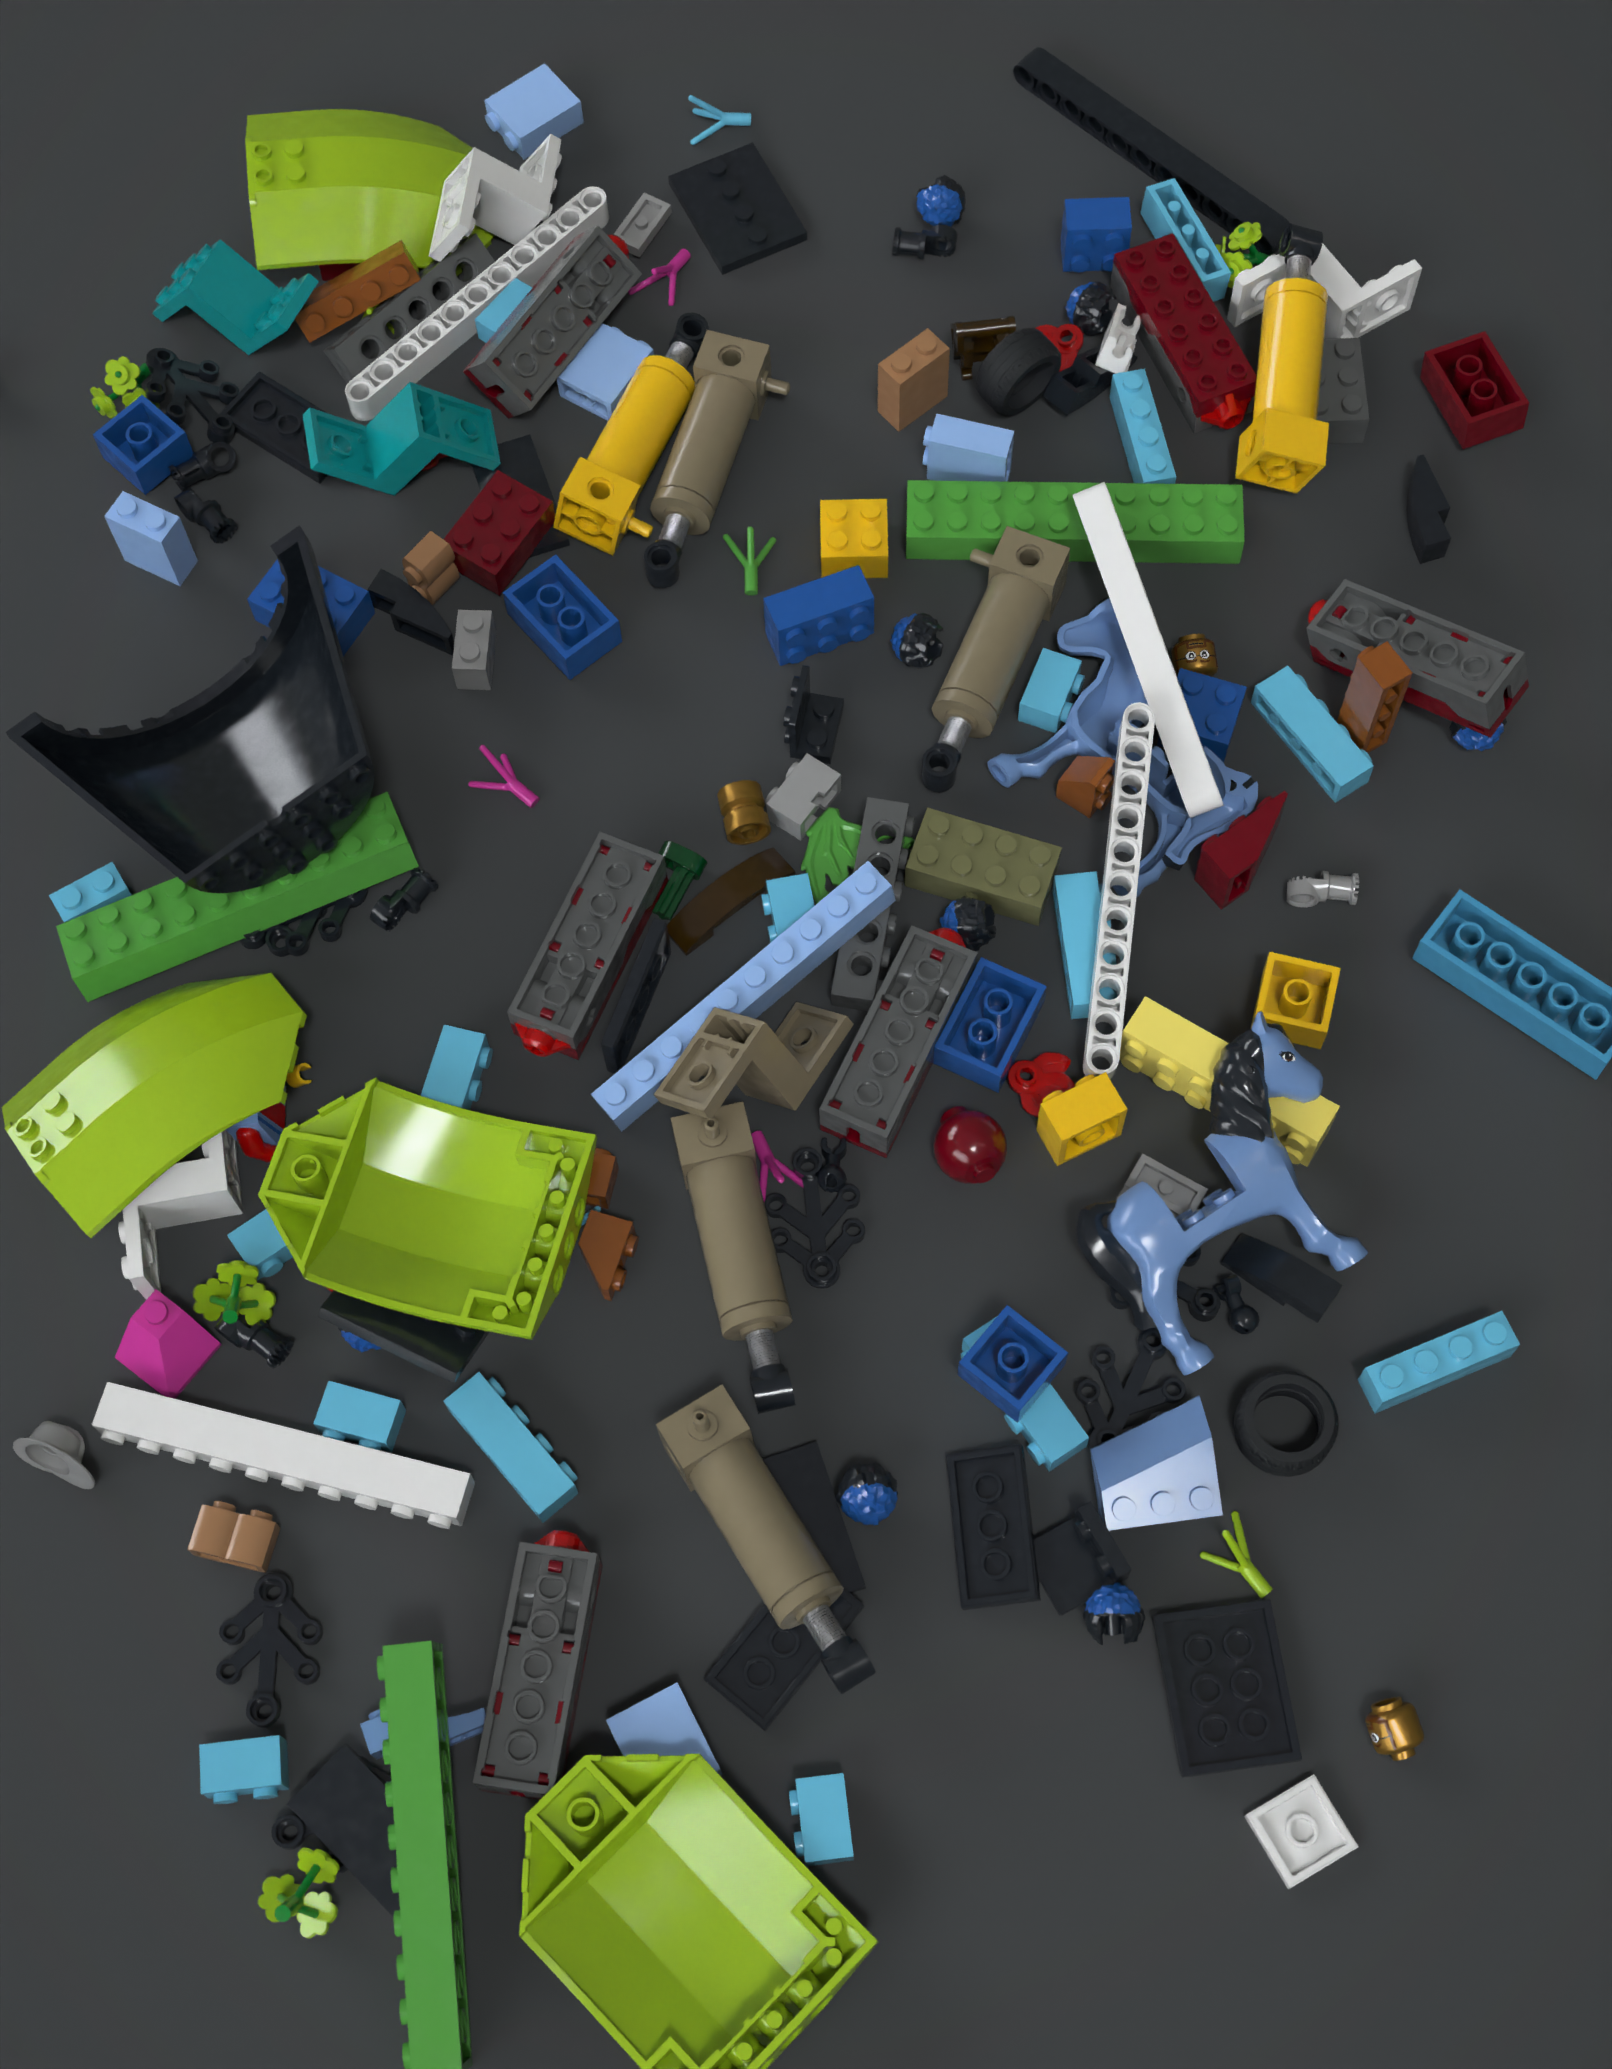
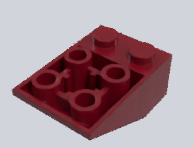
[1194,790,1288,910]

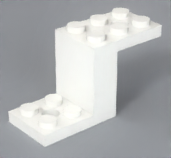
[429,134,562,262]
[1227,243,1422,339]
[118,1130,243,1300]

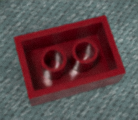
[1420,331,1530,449]
[443,470,555,596]

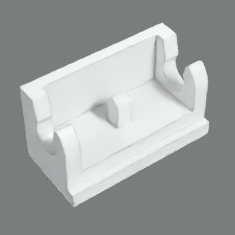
[1095,303,1141,373]

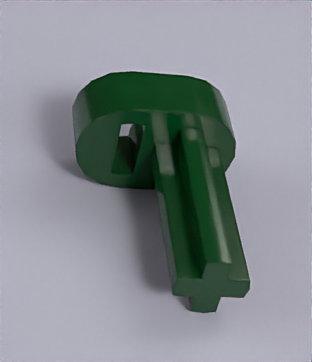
[652,841,708,921]

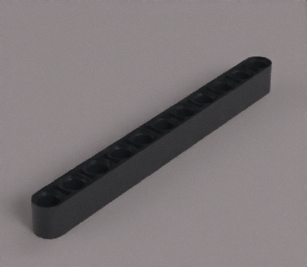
[1013,47,1290,255]

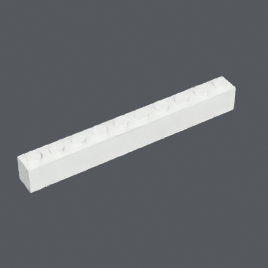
[92,1382,475,1529]

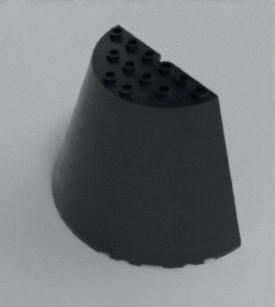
[6,525,375,893]

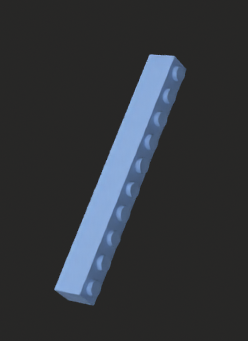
[591,861,896,1132]

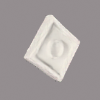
[1244,1774,1359,1889]

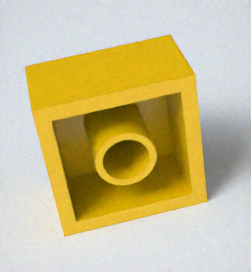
[820,499,888,578]
[1250,952,1341,1049]
[1036,1072,1128,1166]

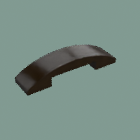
[667,847,796,956]

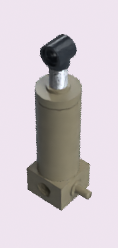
[644,330,790,588]
[922,526,1070,793]
[671,1101,796,1414]
[656,1384,876,1695]

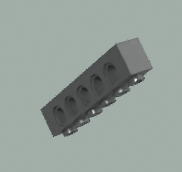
[323,234,495,383]
[831,797,915,1011]

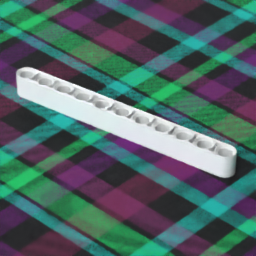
[345,186,609,421]
[1073,482,1224,818]
[1083,702,1155,1079]

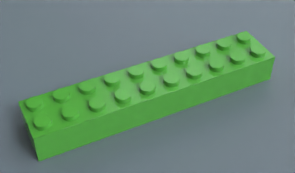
[906,480,1245,564]
[56,792,419,1002]
[377,1640,473,2069]

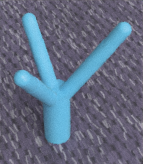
[688,95,751,145]

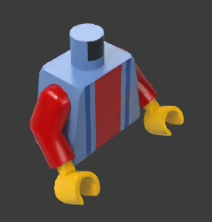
[226,1063,312,1163]

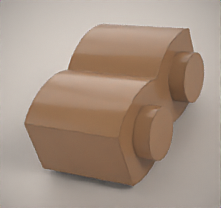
[402,531,460,606]
[187,1501,280,1573]

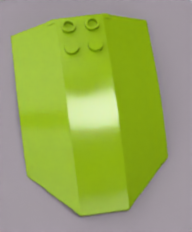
[245,109,495,276]
[1,973,307,1238]
[258,1077,597,1340]
[519,1754,878,2069]

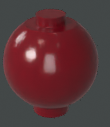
[934,1106,1007,1184]

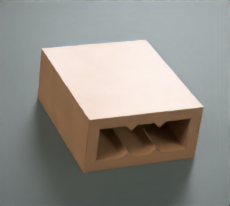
[878,328,950,432]

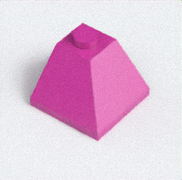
[115,1289,222,1399]

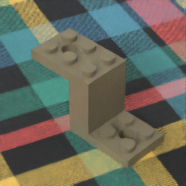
[654,1002,854,1120]

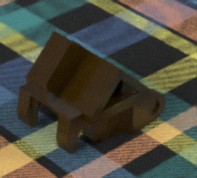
[950,316,1016,380]

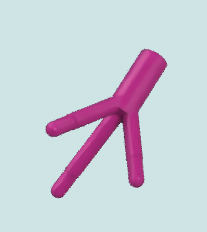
[628,249,691,306]
[468,745,540,808]
[751,1131,803,1203]

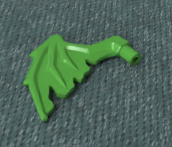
[801,807,915,904]

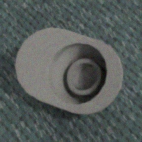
[13,1421,95,1490]

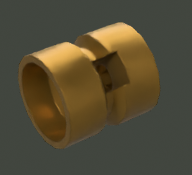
[717,780,771,845]

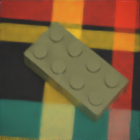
[905,807,1062,926]

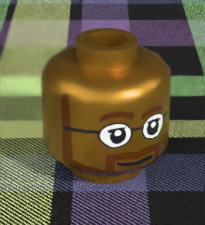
[1171,634,1218,677]
[1365,1697,1424,1761]

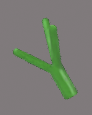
[723,526,776,596]

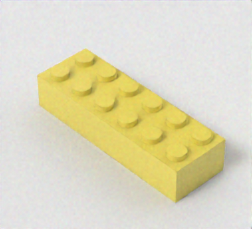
[1119,996,1340,1167]

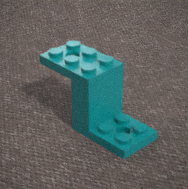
[152,239,319,356]
[303,382,501,496]

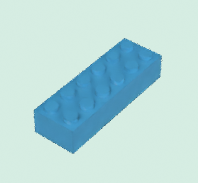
[1412,889,1612,1080]

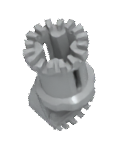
[1287,870,1359,908]

